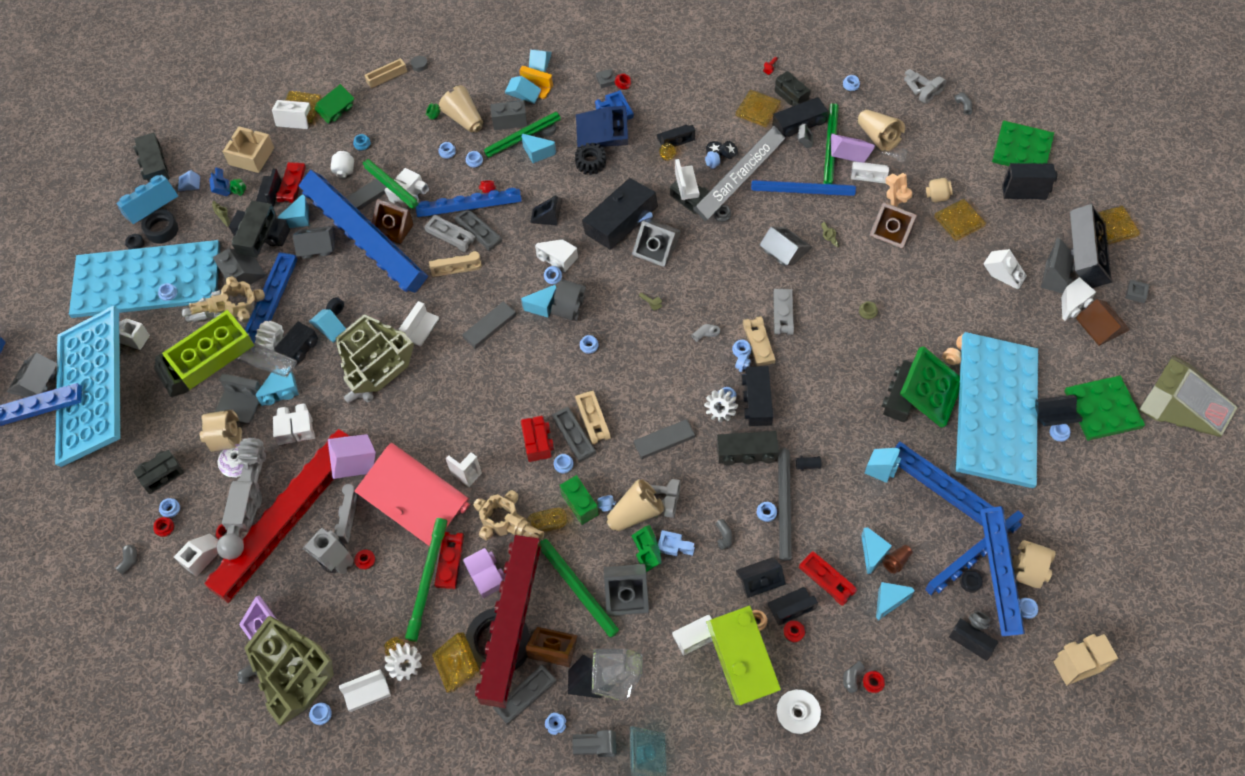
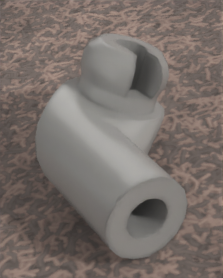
[691,324,720,342]
[344,391,374,404]

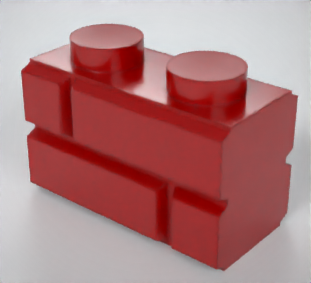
[521,416,554,462]

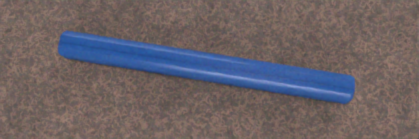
[751,180,856,196]

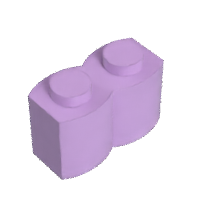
[463,548,505,598]

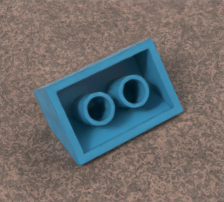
[116,175,178,224]

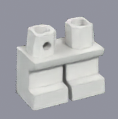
[385,168,429,208]
[273,404,315,445]

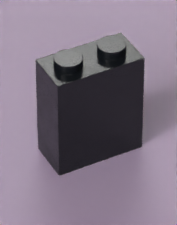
[1002,163,1058,200]

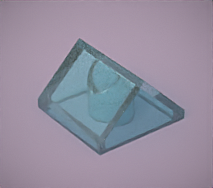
[630,726,666,776]

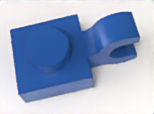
[209,167,231,196]

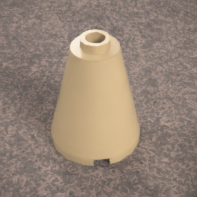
[439,85,483,132]
[858,110,905,151]
[607,479,664,531]

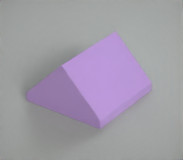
[831,134,875,163]
[328,434,376,479]
[239,596,278,639]

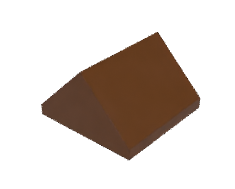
[372,199,414,244]
[869,202,917,249]
[1076,299,1130,346]
[526,627,578,667]

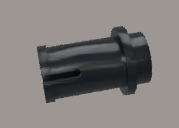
[795,455,822,471]

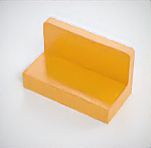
[519,65,553,99]

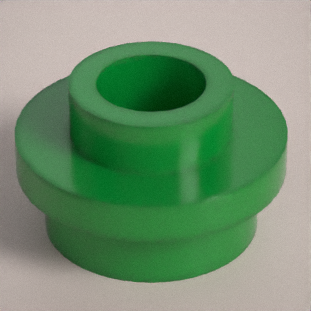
[426,103,440,120]
[230,179,246,196]

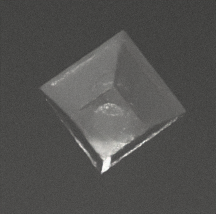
[592,649,643,701]

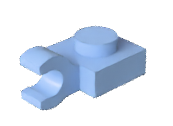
[658,530,695,556]

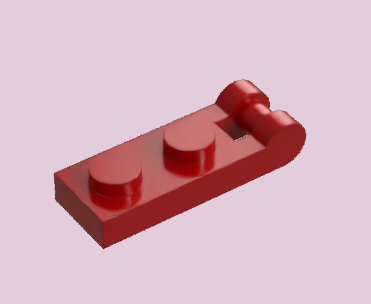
[276,162,306,203]
[434,532,464,589]
[798,551,857,606]

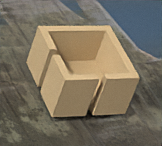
[222,126,274,173]
[1054,634,1118,686]

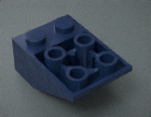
[576,106,628,148]

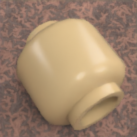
[926,178,953,202]

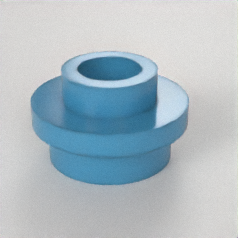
[353,134,371,150]

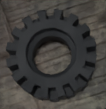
[575,143,606,175]

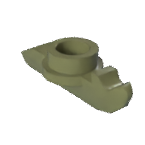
[212,201,230,227]
[821,222,839,248]

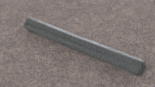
[778,448,792,561]

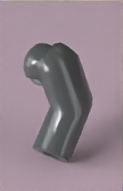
[955,92,972,115]
[716,519,732,550]
[115,544,137,575]
[843,661,865,693]
[237,664,257,684]

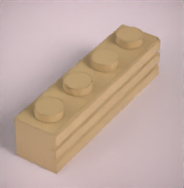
[365,58,407,88]

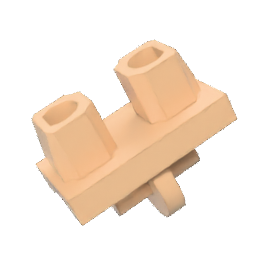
[886,173,912,207]

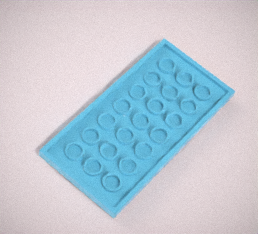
[69,240,220,318]
[55,306,120,467]
[956,332,1038,488]

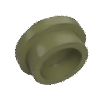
[859,301,878,319]

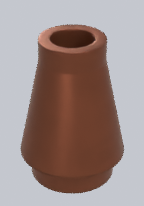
[883,545,913,574]

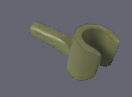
[639,293,662,311]

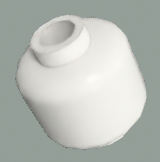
[331,151,354,178]

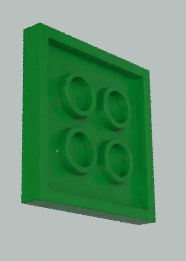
[992,120,1054,166]
[900,346,960,428]
[1064,375,1145,441]

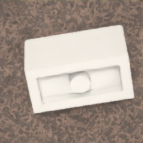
[272,100,311,129]
[675,159,699,200]
[851,162,889,183]
[399,301,439,346]
[446,453,482,487]
[672,615,712,656]
[339,670,391,712]

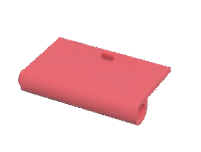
[355,443,470,546]

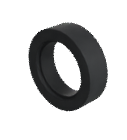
[465,608,531,671]

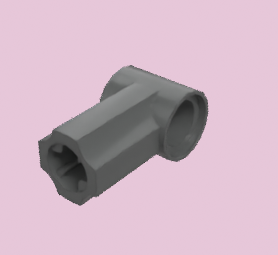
[573,730,617,757]

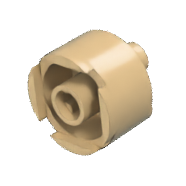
[200,410,242,452]
[1013,540,1055,588]

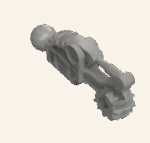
[217,438,266,560]

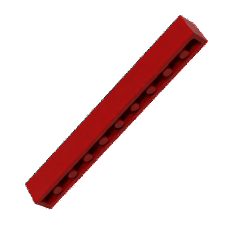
[204,429,349,603]

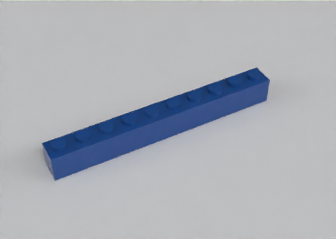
[298,169,428,293]

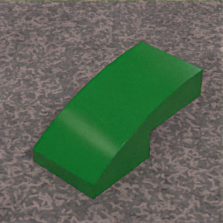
[631,525,661,573]

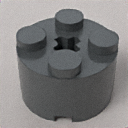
[551,279,586,321]

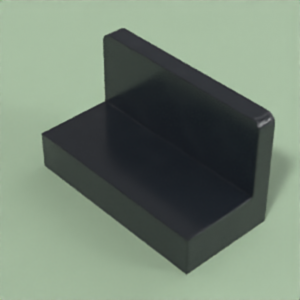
[657,125,695,150]
[256,168,282,208]
[1035,395,1082,426]
[736,557,786,598]
[768,587,818,626]
[949,618,998,661]

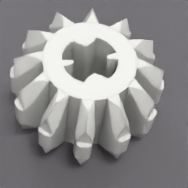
[255,321,284,353]
[704,389,738,422]
[385,643,422,681]

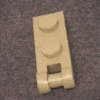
[429,251,482,277]
[743,316,775,366]
[575,391,611,445]

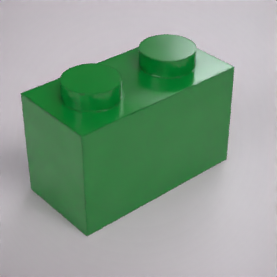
[314,84,355,124]
[559,475,599,525]

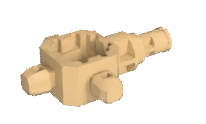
[189,276,265,323]
[473,490,544,541]

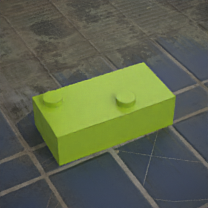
[162,310,255,390]
[706,606,781,705]

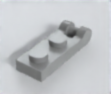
[424,215,476,252]
[773,289,794,335]
[335,484,358,544]

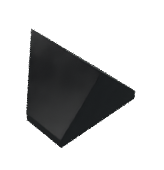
[530,195,563,226]
[568,655,614,699]

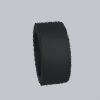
[141,209,179,244]

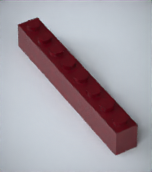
[475,535,542,708]

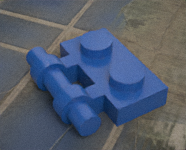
[595,90,634,120]

